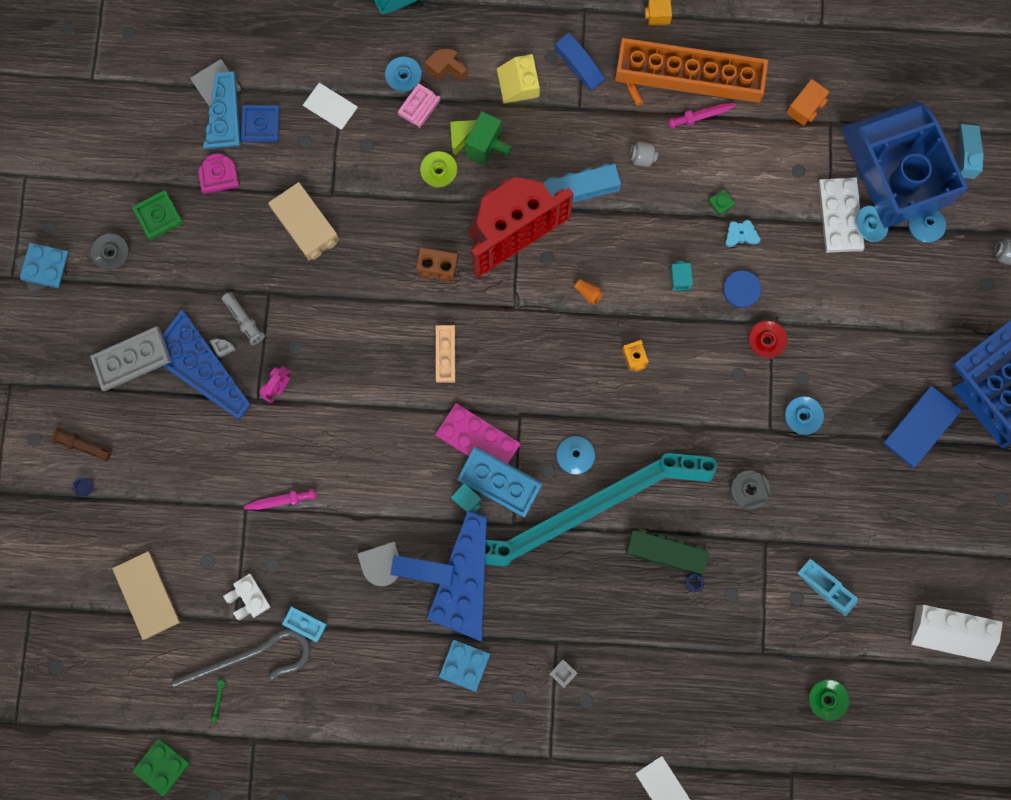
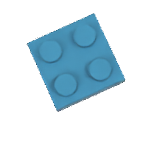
[20,243,69,288]
[439,640,490,692]

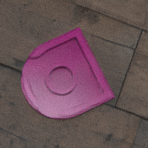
[199,154,239,194]

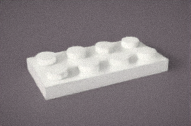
[818,178,864,253]

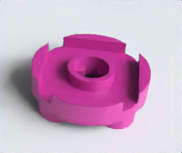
[260,366,291,403]

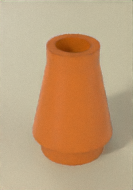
[574,279,603,305]

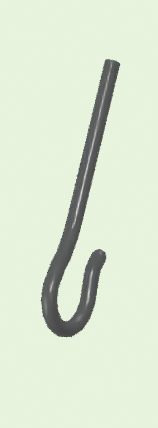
[171,629,310,688]

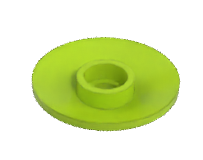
[420,151,457,187]

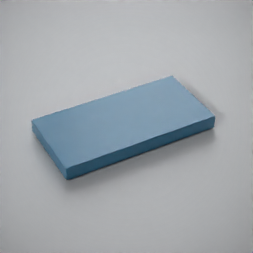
[457,446,543,518]

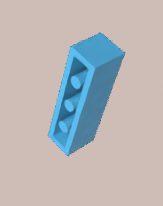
[543,164,621,203]

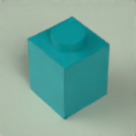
[670,261,693,291]
[451,483,482,513]

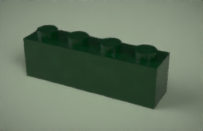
[626,528,709,576]

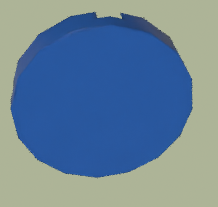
[723,271,761,308]

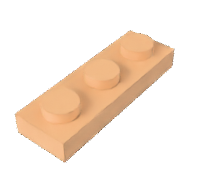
[436,325,455,383]

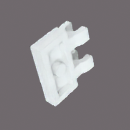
[223,574,271,621]

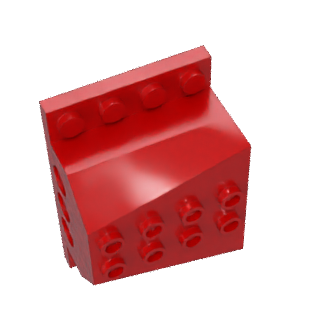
[468,177,574,278]

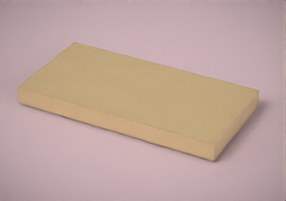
[112,551,181,640]

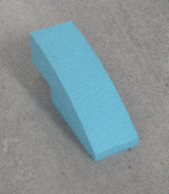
[798,559,858,617]

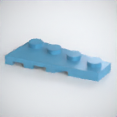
[203,71,241,150]

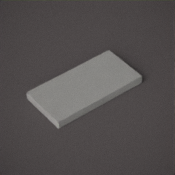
[90,326,171,391]

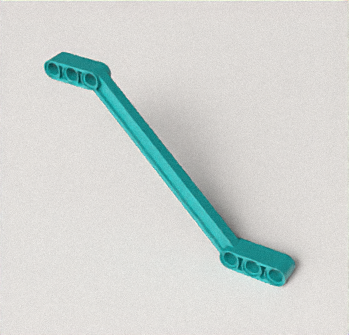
[485,453,717,566]

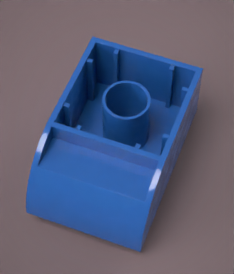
[841,101,968,229]

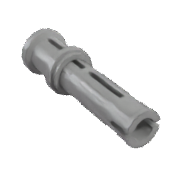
[222,292,265,345]

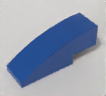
[555,33,605,91]
[390,555,455,586]

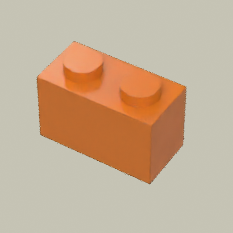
[787,79,830,126]

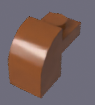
[425,49,467,82]

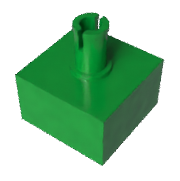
[465,112,513,166]

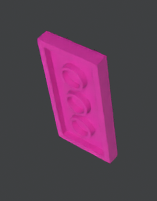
[435,403,521,464]

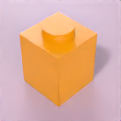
[644,0,672,26]

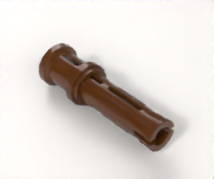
[51,427,112,461]

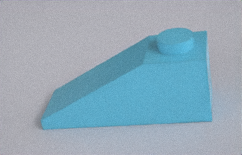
[957,124,983,179]

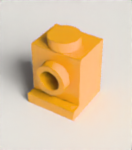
[622,340,649,372]

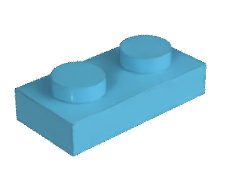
[282,607,327,643]

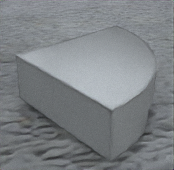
[210,339,236,358]

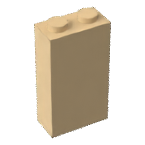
[268,182,339,261]

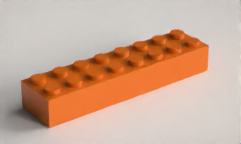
[615,38,768,103]

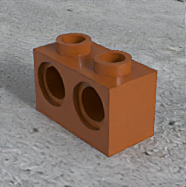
[416,248,458,282]

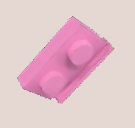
[398,83,441,128]

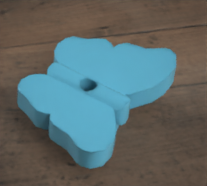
[725,220,761,247]

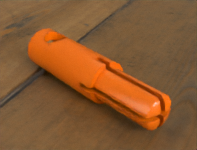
[626,83,644,106]

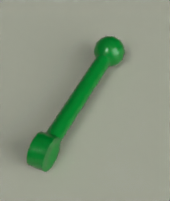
[210,680,226,722]

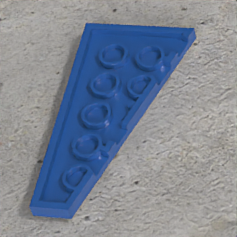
[163,310,251,420]
[427,510,487,642]

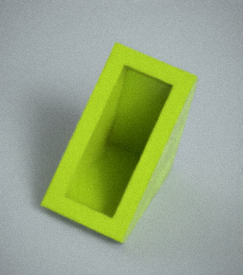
[451,120,477,156]

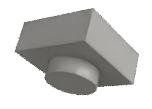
[550,660,578,688]

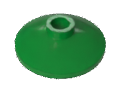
[809,680,849,721]

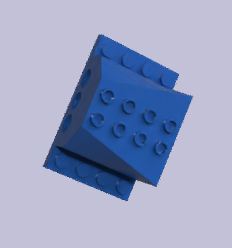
[952,320,1011,448]

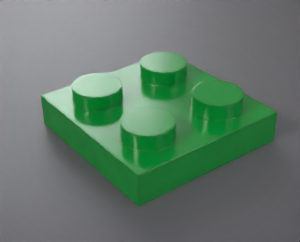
[132,190,183,240]
[132,738,190,797]

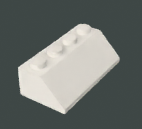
[910,605,1003,662]

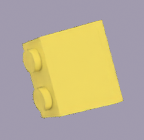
[497,54,540,104]

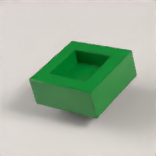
[708,190,735,216]

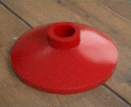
[749,321,787,358]

